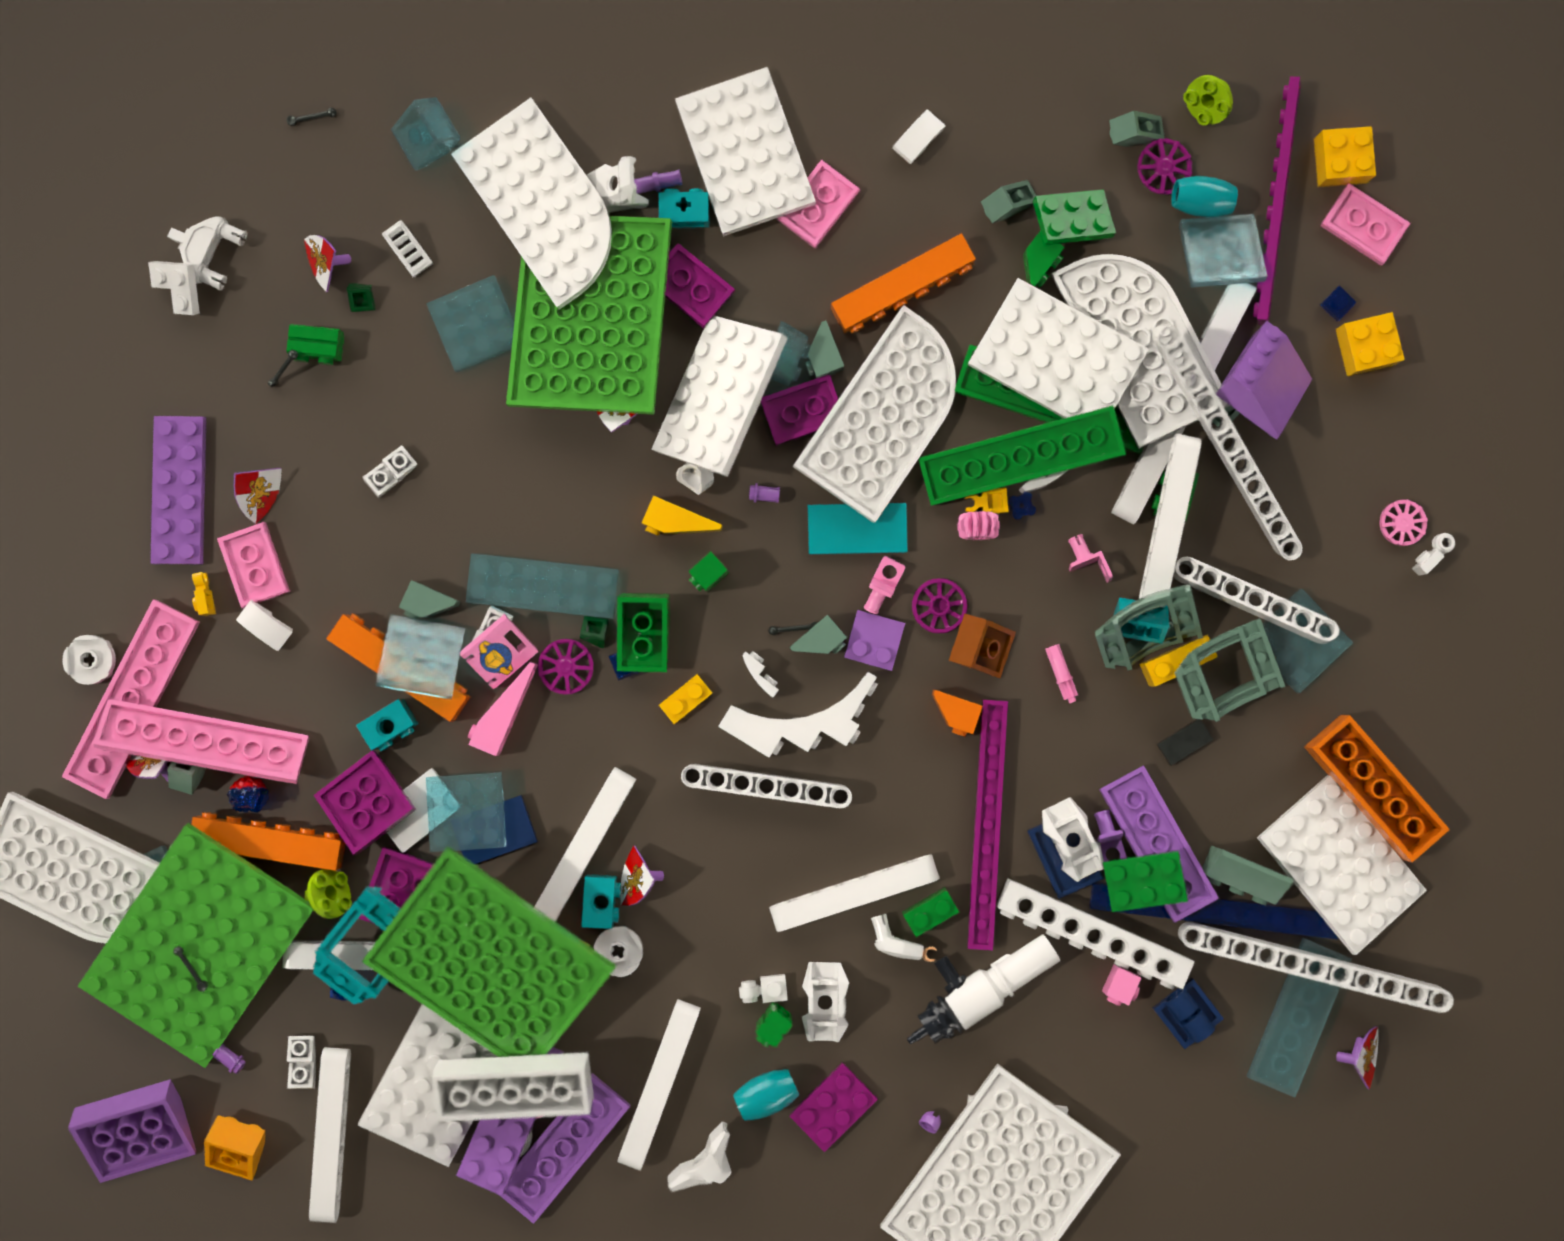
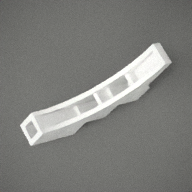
[718,672,878,758]

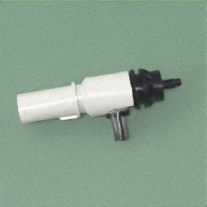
[907,934,1060,1044]

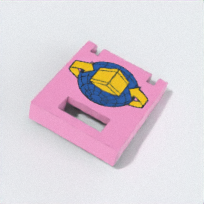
[460,614,538,689]

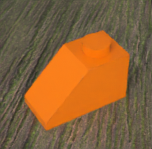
[932,690,983,737]

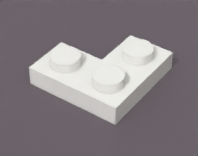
[149,261,200,315]

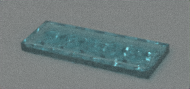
[465,553,619,619]
[1247,938,1352,1097]

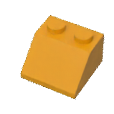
[204,1115,265,1181]

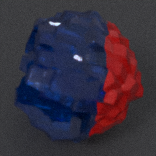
[227,776,269,813]

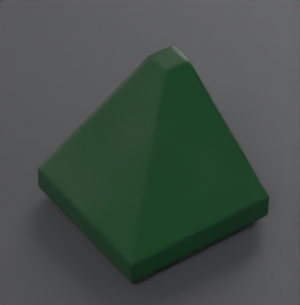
[346,283,376,312]
[580,616,609,648]

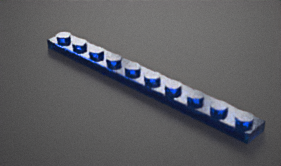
[1089,883,1338,940]

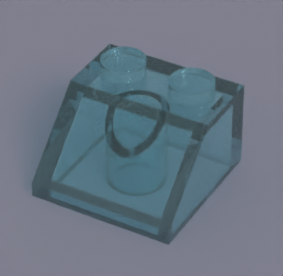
[391,97,461,171]
[770,321,811,386]

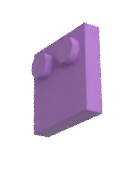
[844,610,905,671]

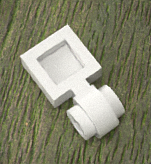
[1412,533,1455,575]
[739,974,788,1003]

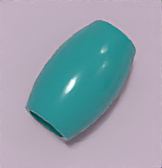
[1171,176,1238,217]
[733,1069,799,1121]

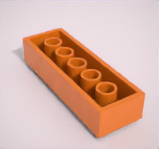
[1304,715,1450,862]

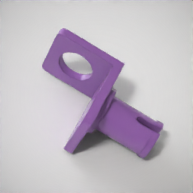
[1094,810,1127,862]

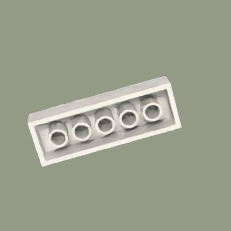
[431,1053,594,1121]

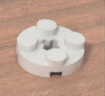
[63,635,116,684]
[594,926,643,977]

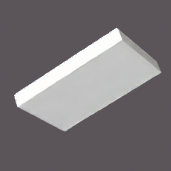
[387,768,463,853]

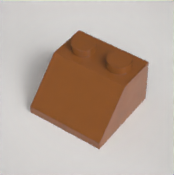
[949,614,1016,678]

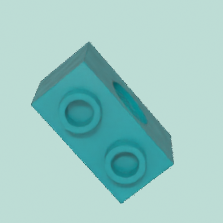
[356,699,419,752]
[582,874,621,929]

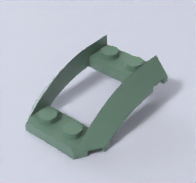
[1095,584,1203,670]
[1174,618,1286,722]

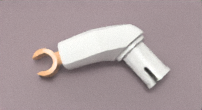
[871,914,937,962]

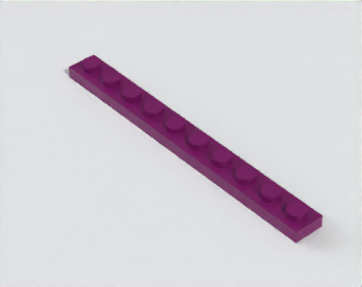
[1253,76,1301,325]
[967,700,1008,950]

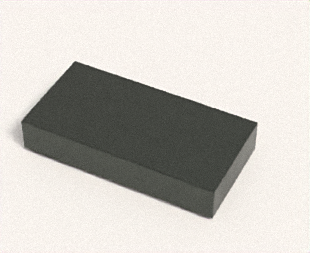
[1157,719,1213,766]

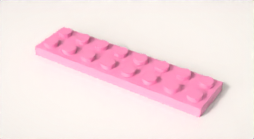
[62,599,200,799]
[93,699,309,784]

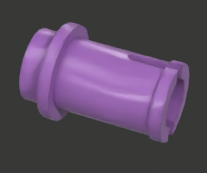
[749,483,780,503]
[213,1044,246,1074]

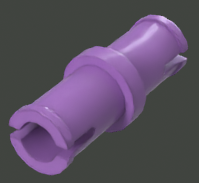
[634,169,683,194]

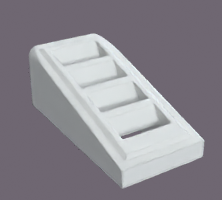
[382,220,433,278]

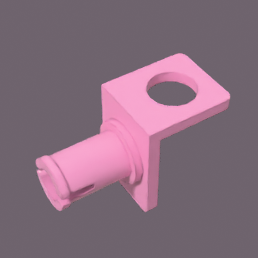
[1068,534,1113,583]
[864,556,905,614]

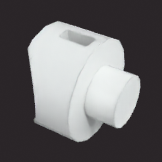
[676,463,714,495]

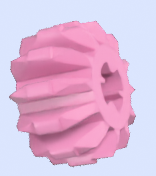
[958,511,1000,540]

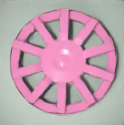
[1379,500,1428,546]

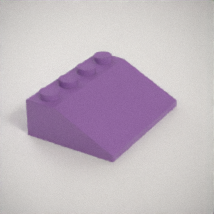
[1216,320,1312,439]
[68,1079,196,1183]

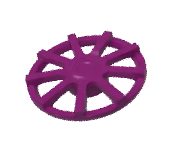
[1137,138,1192,195]
[912,578,967,634]
[538,639,594,694]

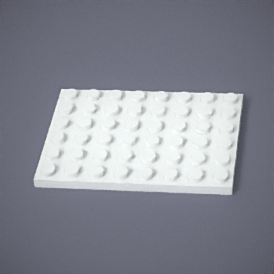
[880,1063,1121,1241]

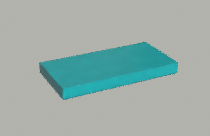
[808,503,908,555]

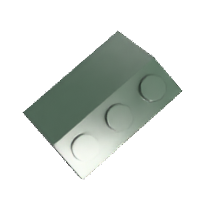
[1202,846,1294,906]

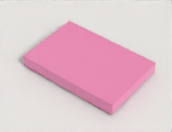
[777,160,860,249]
[1320,183,1411,266]
[217,522,290,608]

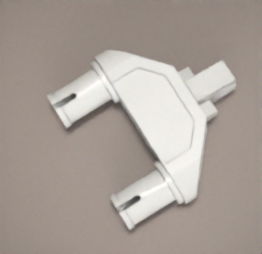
[167,216,247,291]

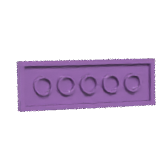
[151,416,206,565]
[1099,765,1219,922]
[456,1047,564,1196]
[500,1073,630,1224]

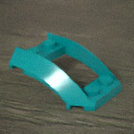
[313,887,401,1004]

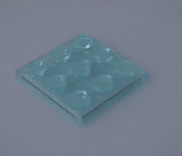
[1179,214,1267,287]
[426,275,514,373]
[1263,589,1353,693]
[376,614,465,699]
[426,772,506,852]

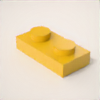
[659,674,713,724]

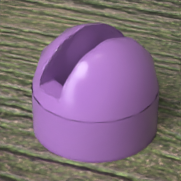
[919,1111,941,1134]

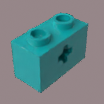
[659,188,709,228]
[1113,597,1169,644]

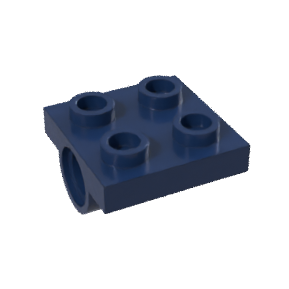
[1152,978,1224,1049]

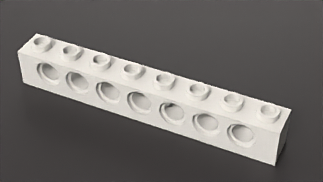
[996,878,1195,990]

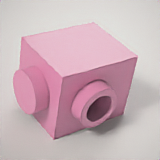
[1102,964,1141,1006]

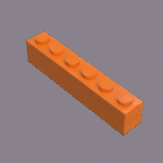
[831,233,976,334]
[326,613,471,722]
[191,812,346,871]

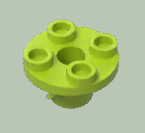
[1183,75,1233,126]
[304,869,352,919]

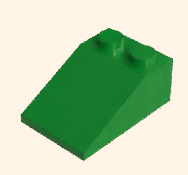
[617,593,670,672]

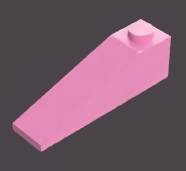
[468,662,538,756]

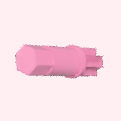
[1045,644,1078,703]

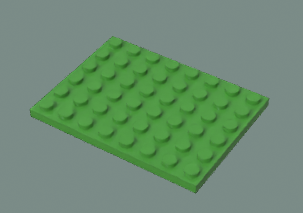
[506,216,672,414]
[78,823,314,1068]
[362,847,616,1057]

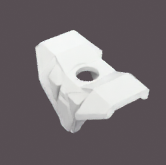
[586,156,649,212]
[1042,797,1104,882]
[802,962,849,1042]
[668,1122,732,1192]

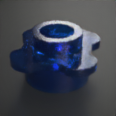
[1008,492,1036,520]

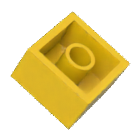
[1314,126,1376,187]
[1335,312,1405,377]

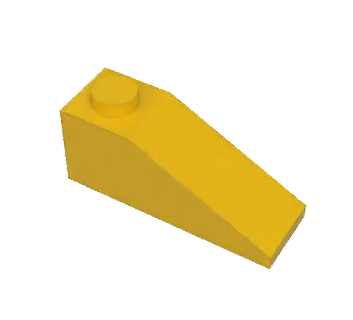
[642,496,723,536]
[1139,634,1218,687]

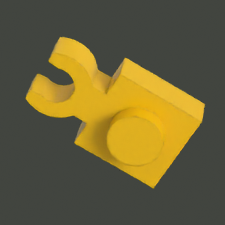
[964,487,1009,514]
[192,572,216,616]

